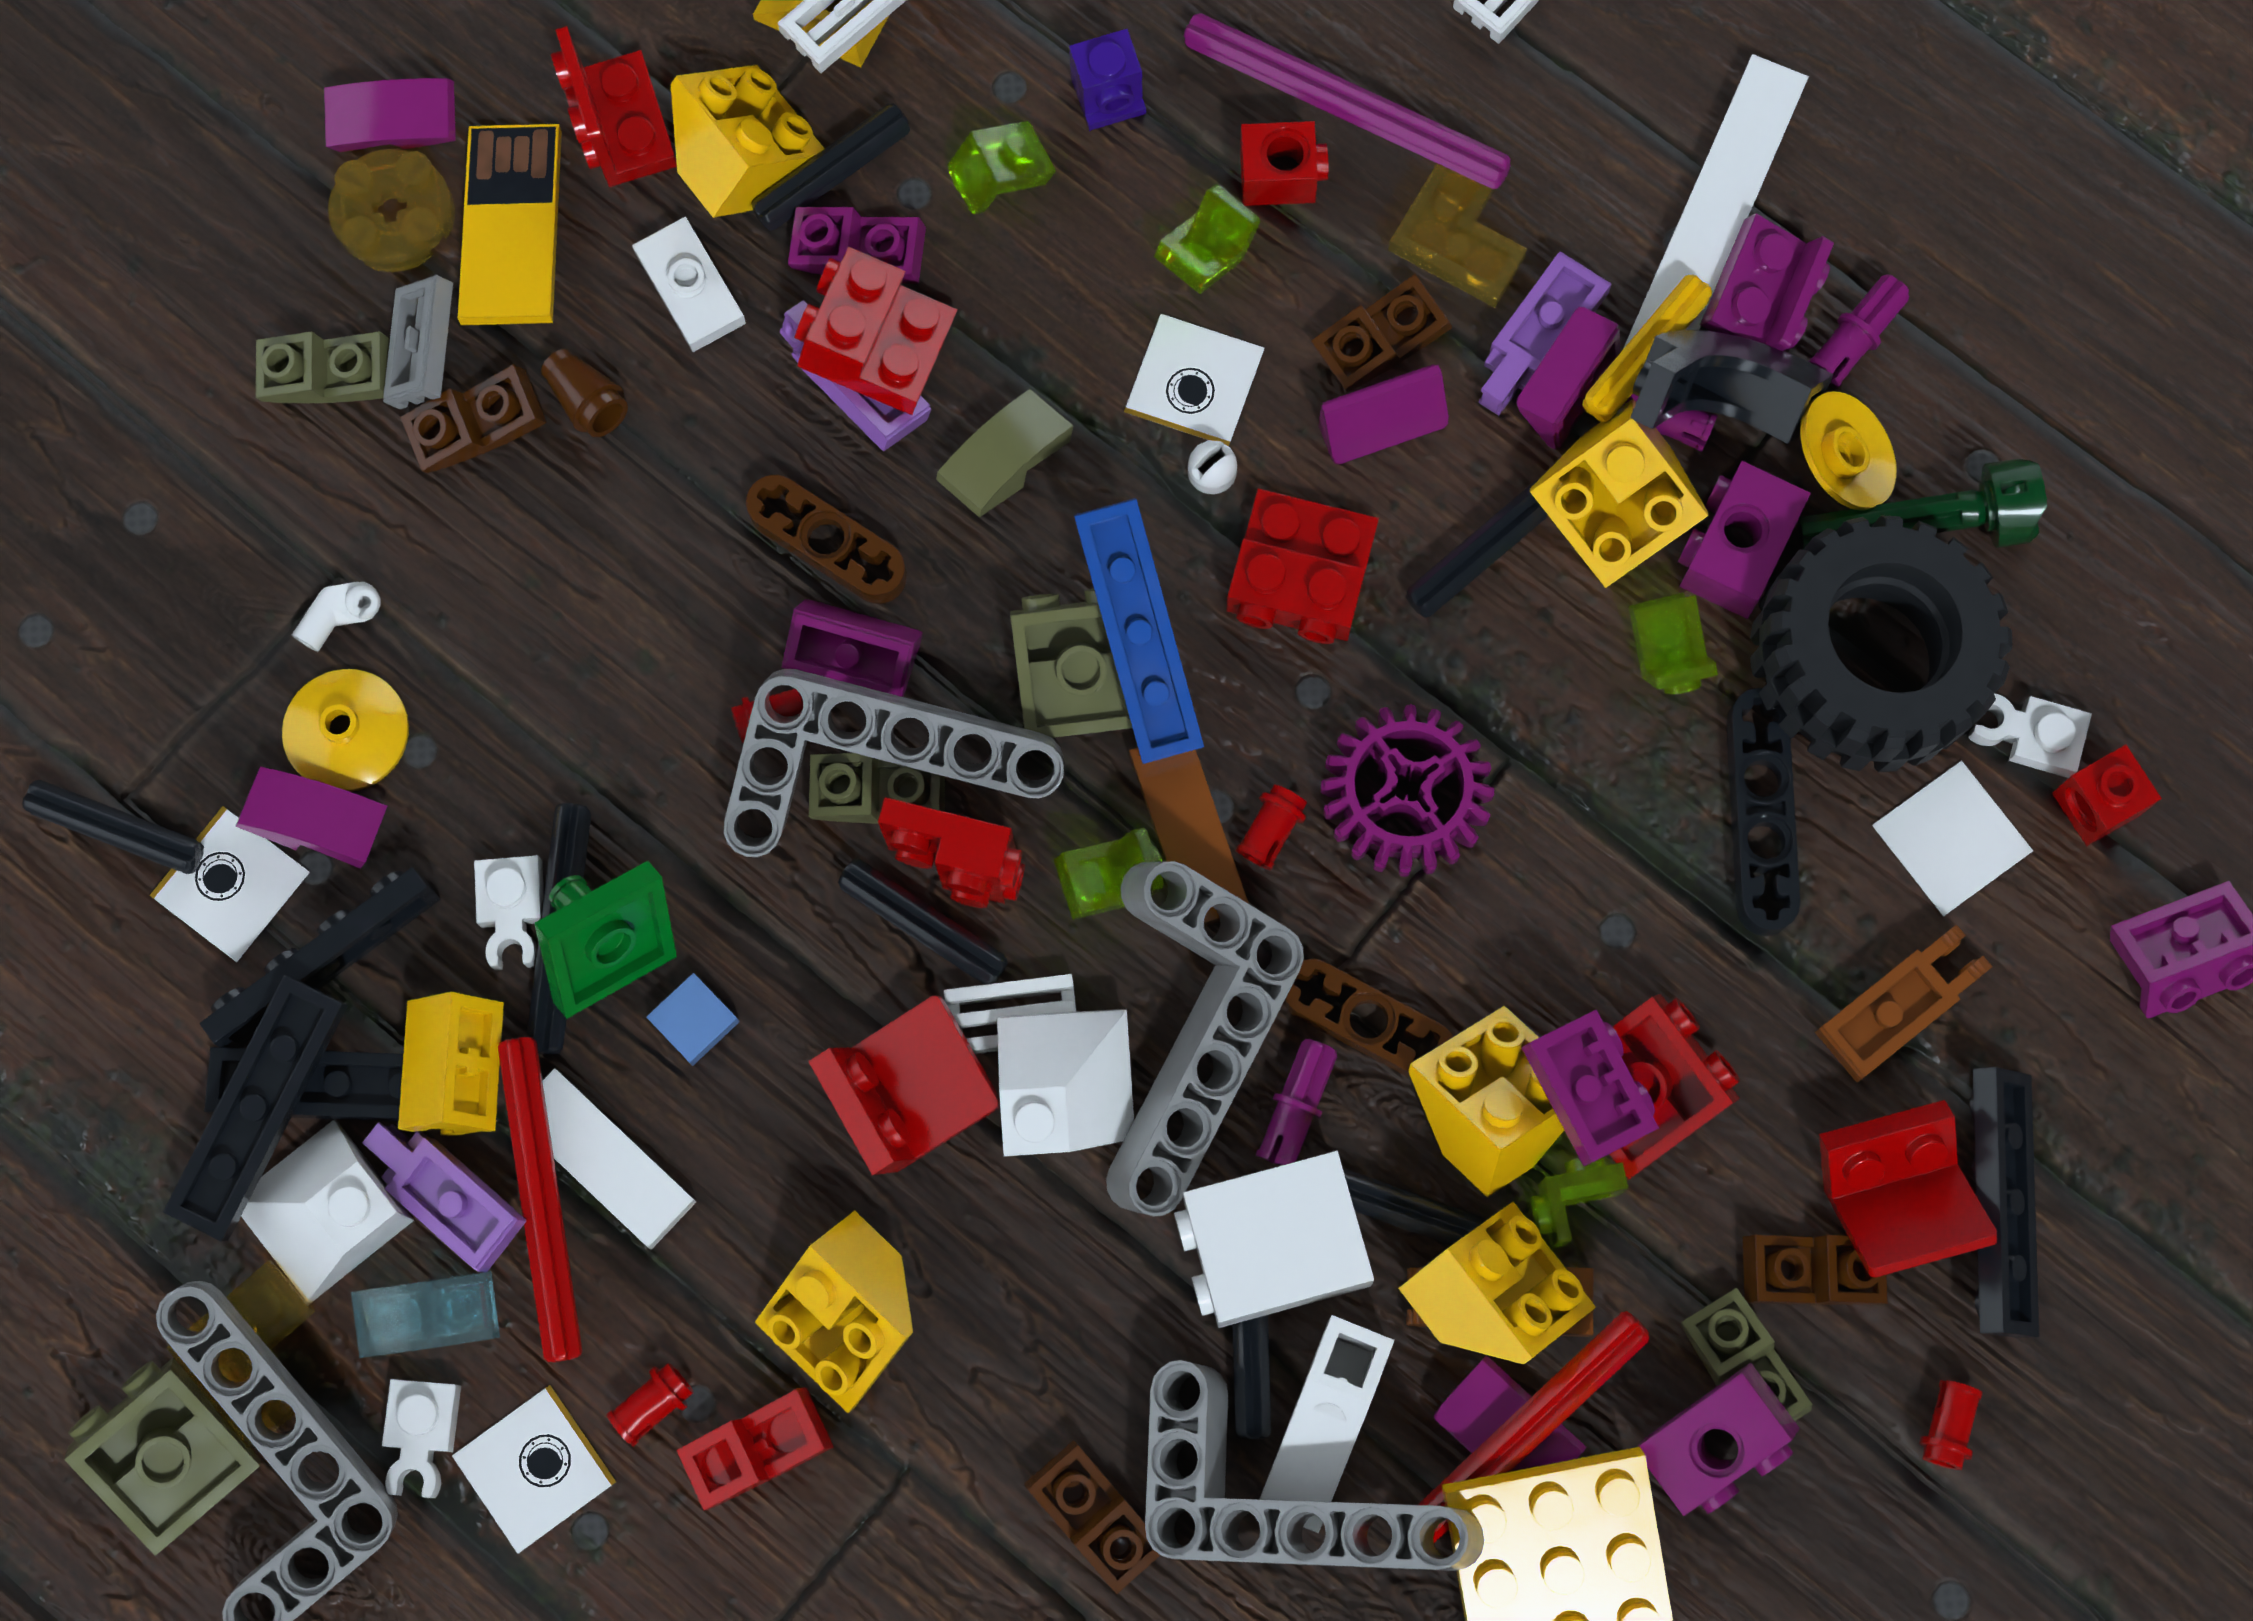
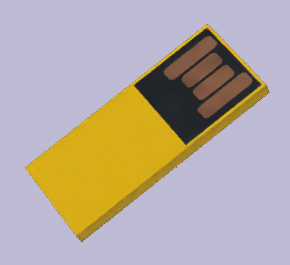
[458,124,562,325]

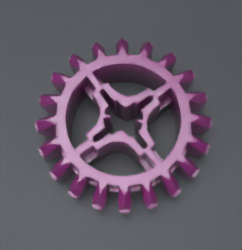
[1321,704,1494,877]

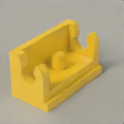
[398,992,504,1136]

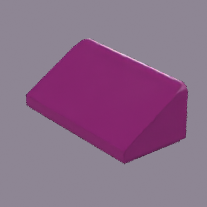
[1516,307,1621,450]
[1319,364,1449,464]
[781,599,923,697]
[1434,1355,1587,1471]

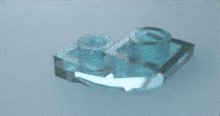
[351,1271,500,1358]

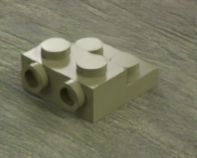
[1010,588,1132,738]
[64,1358,261,1556]

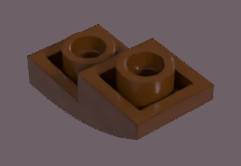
[1311,274,1453,392]
[400,364,547,473]
[1742,1235,1888,1305]
[1024,1440,1160,1594]

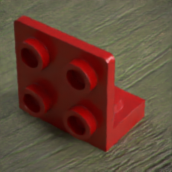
[551,26,677,187]
[808,996,1000,1175]
[1819,1100,1997,1278]

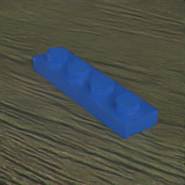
[1074,498,1204,764]

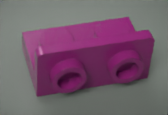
[1700,213,1834,351]
[2110,881,2253,1018]
[1522,1010,1659,1166]

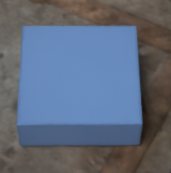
[646,973,740,1066]

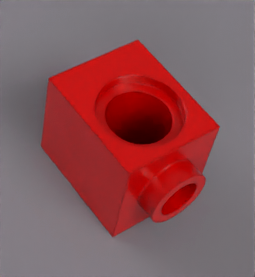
[1240,121,1329,206]
[2052,744,2162,847]

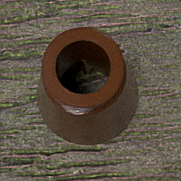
[541,349,628,437]

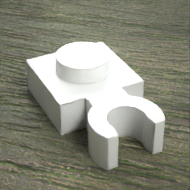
[1968,694,2092,778]
[474,855,544,971]
[382,1379,461,1498]

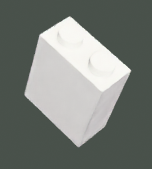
[1174,1151,1374,1328]

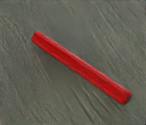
[498,1037,583,1362]
[1418,1311,1649,1543]

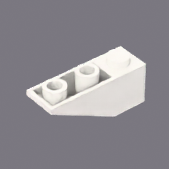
[1259,1315,1395,1533]

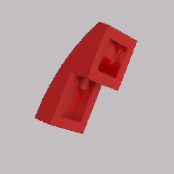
[676,1387,834,1511]

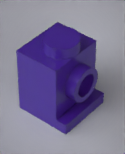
[1069,29,1146,131]

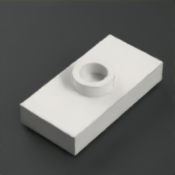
[632,216,746,352]

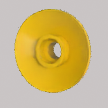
[1800,391,1897,511]
[282,669,409,792]

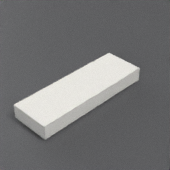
[542,1068,696,1250]

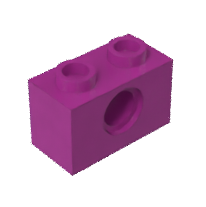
[1678,461,1811,619]
[1637,1362,1800,1516]

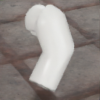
[292,582,381,652]

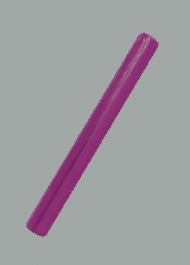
[1183,13,1511,189]

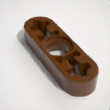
[746,475,907,604]
[1284,959,1453,1079]

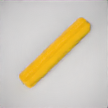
[1582,274,1712,422]

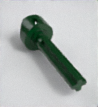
[1798,459,2048,549]

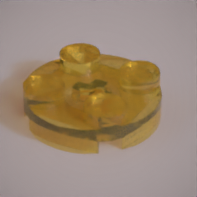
[328,149,455,272]

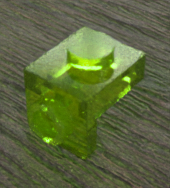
[948,121,1056,214]
[1154,184,1260,294]
[1628,591,1718,694]
[1053,828,1164,920]
[1531,1157,1628,1248]

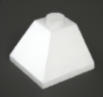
[997,1009,1134,1156]
[241,1119,414,1303]

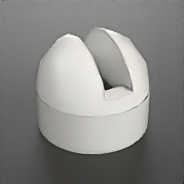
[1188,440,1237,494]

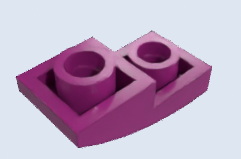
[324,78,456,152]
[788,207,926,284]
[235,767,387,869]

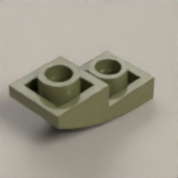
[256,331,390,403]
[936,389,1073,517]
[809,753,945,824]
[1681,1288,1812,1421]

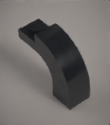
[1630,330,1834,444]

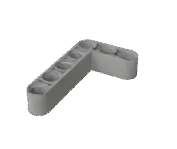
[724,669,1064,857]
[1106,861,1304,1217]
[156,1281,398,1621]
[1145,1360,1485,1571]

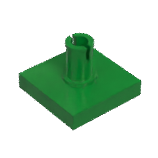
[534,861,677,1019]

